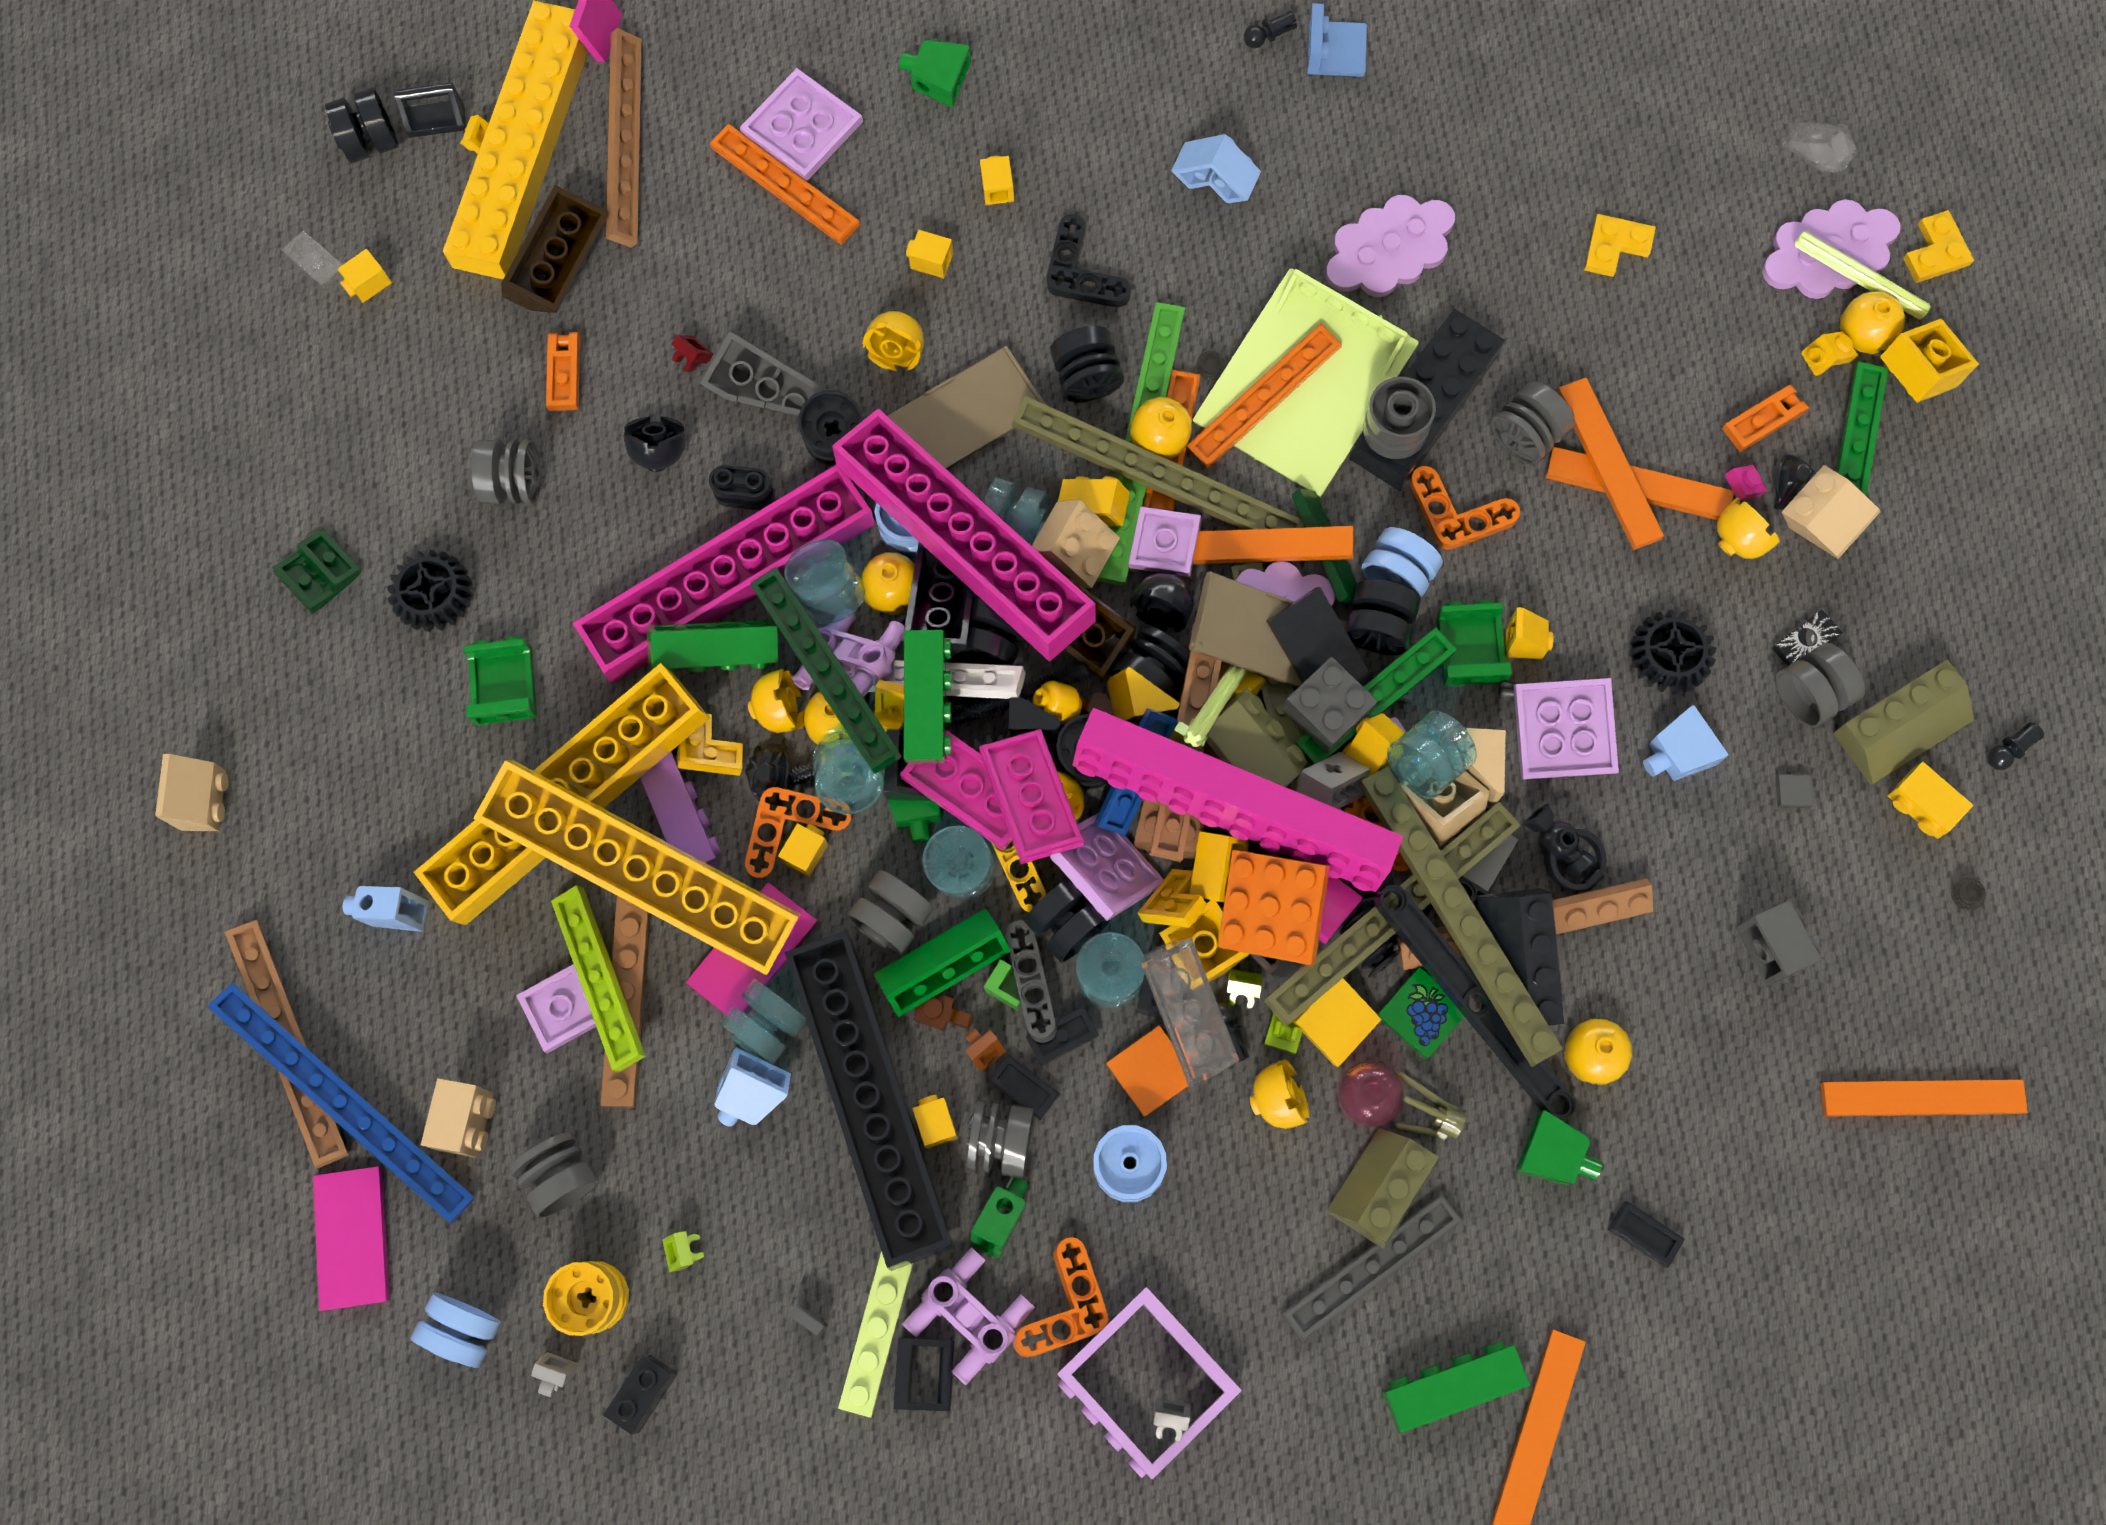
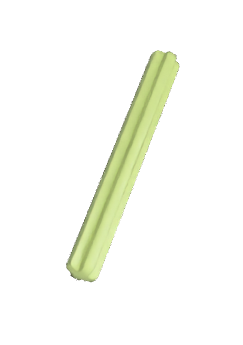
[1794,231,1931,320]
[1184,664,1247,747]

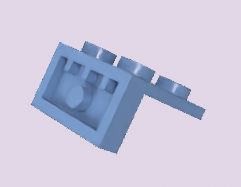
[1307,3,1367,77]

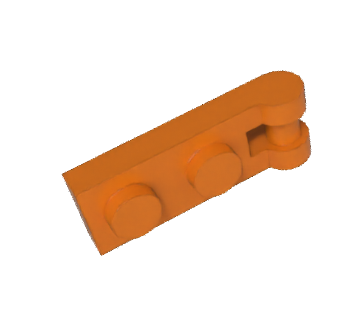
[546,331,581,411]
[1722,385,1810,452]

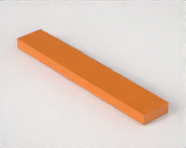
[709,123,860,245]
[1187,323,1342,469]
[1143,369,1201,511]
[1557,377,1664,550]
[1545,447,1734,520]
[1193,526,1354,564]
[1820,1080,2028,1117]
[1491,1329,1586,1525]

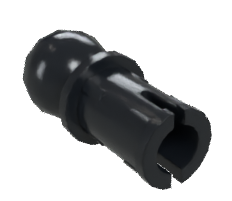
[1244,11,1297,49]
[1987,722,2044,770]
[1210,1001,1250,1064]

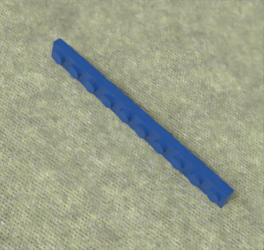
[207,983,475,1224]

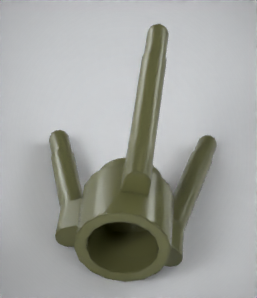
[1395,1071,1466,1141]

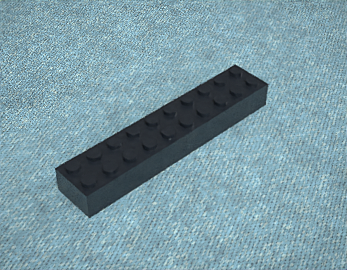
[785,930,955,1271]

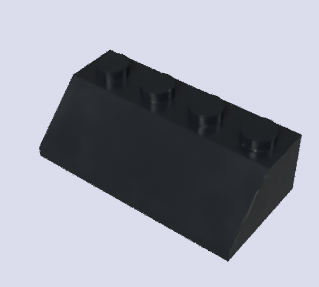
[902,542,974,660]
[1476,888,1564,1026]

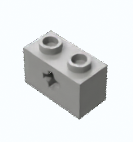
[1296,752,1370,809]

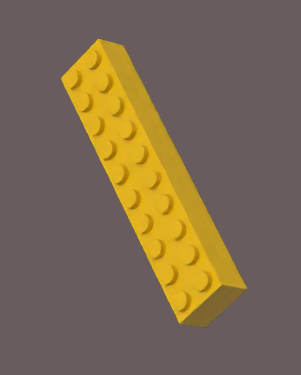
[443,0,589,279]
[414,663,710,925]
[473,760,801,975]

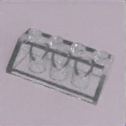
[1141,938,1239,1088]

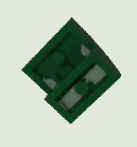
[272,528,361,614]

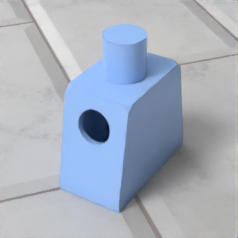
[1643,705,1729,781]
[343,886,429,932]
[714,1047,791,1126]

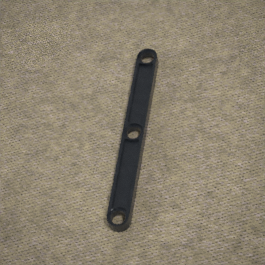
[1374,885,1576,1120]

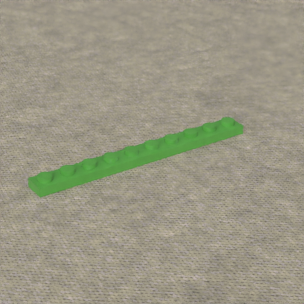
[1096,302,1185,587]

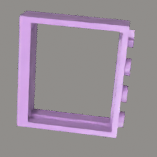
[1057,1287,1242,1479]

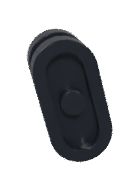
[709,465,775,510]

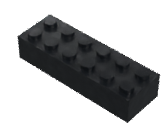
[1350,309,1505,491]

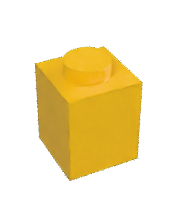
[980,156,1014,205]
[906,229,954,279]
[337,249,392,303]
[778,823,828,878]
[912,1095,958,1149]

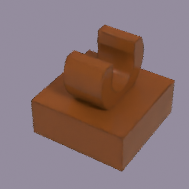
[965,1028,1006,1072]

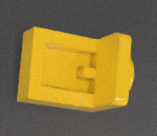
[1802,331,1858,376]
[874,679,904,732]

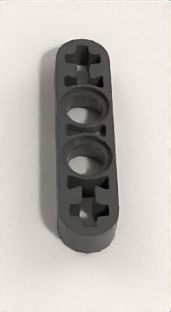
[1006,920,1057,1043]

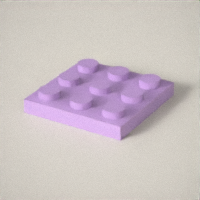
[740,68,863,181]
[1513,678,1619,780]
[1050,813,1164,921]

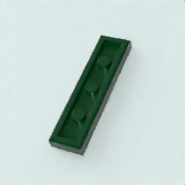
[1291,489,1357,603]

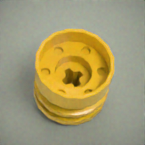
[543,1261,629,1336]

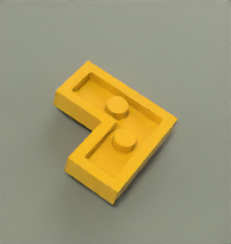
[1903,210,1974,283]
[1584,214,1656,277]
[677,714,743,776]
[1137,869,1207,928]

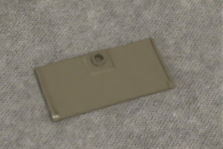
[888,346,1047,470]
[1189,572,1346,688]

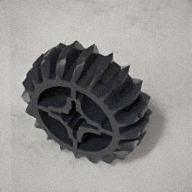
[387,549,473,632]
[1629,609,1717,694]

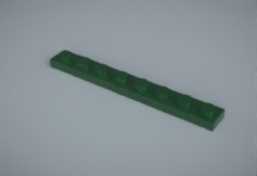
[750,568,902,775]

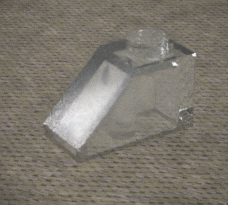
[1782,123,1858,173]

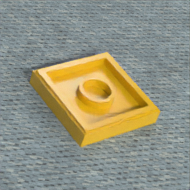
[1292,978,1382,1067]

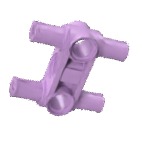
[792,607,905,698]
[902,1247,1035,1385]

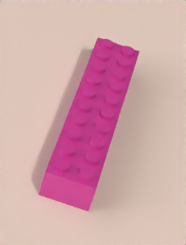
[832,408,1096,662]
[573,465,875,684]
[1072,708,1404,892]

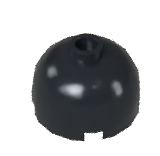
[623,416,686,472]
[1129,573,1194,632]

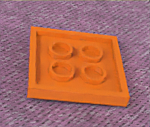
[1218,850,1330,965]

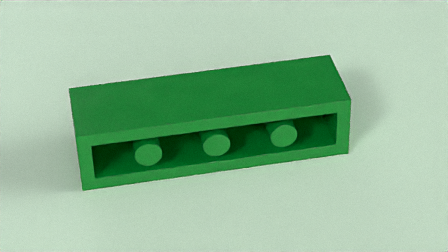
[646,620,778,673]
[904,630,952,764]
[873,908,1011,1017]
[1382,1341,1530,1433]

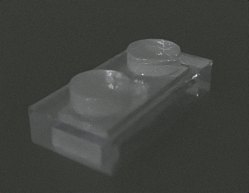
[282,230,343,290]

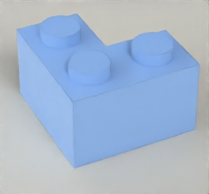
[1171,134,1261,203]

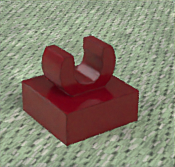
[671,335,713,372]

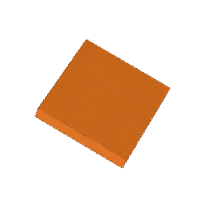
[1106,1026,1198,1118]

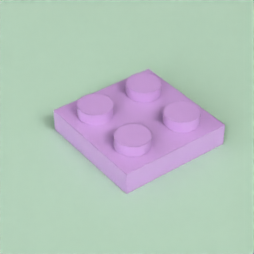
[1129,506,1202,577]
[516,964,596,1054]

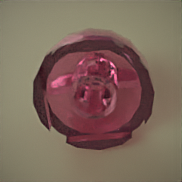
[1337,1061,1404,1128]

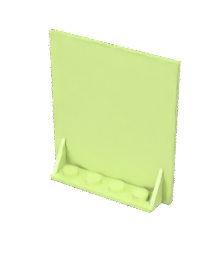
[1192,269,1418,498]

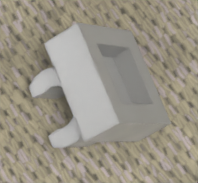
[531,1352,578,1398]

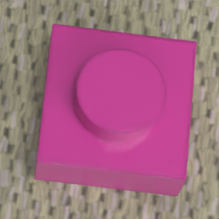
[1725,465,1767,501]

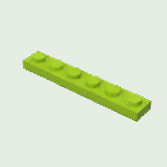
[551,885,646,1072]

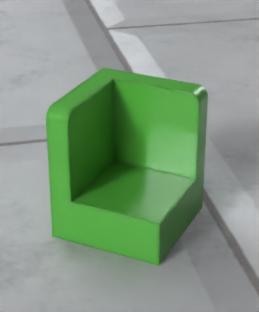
[984,959,1032,1011]

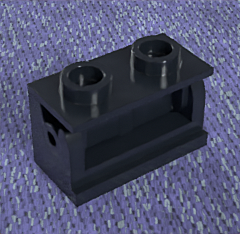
[603,1355,678,1434]

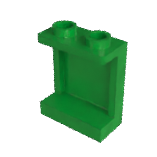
[1437,600,1512,687]
[463,636,537,726]

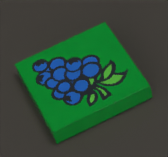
[1378,967,1464,1060]

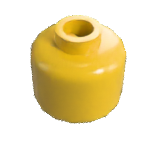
[1033,681,1082,725]

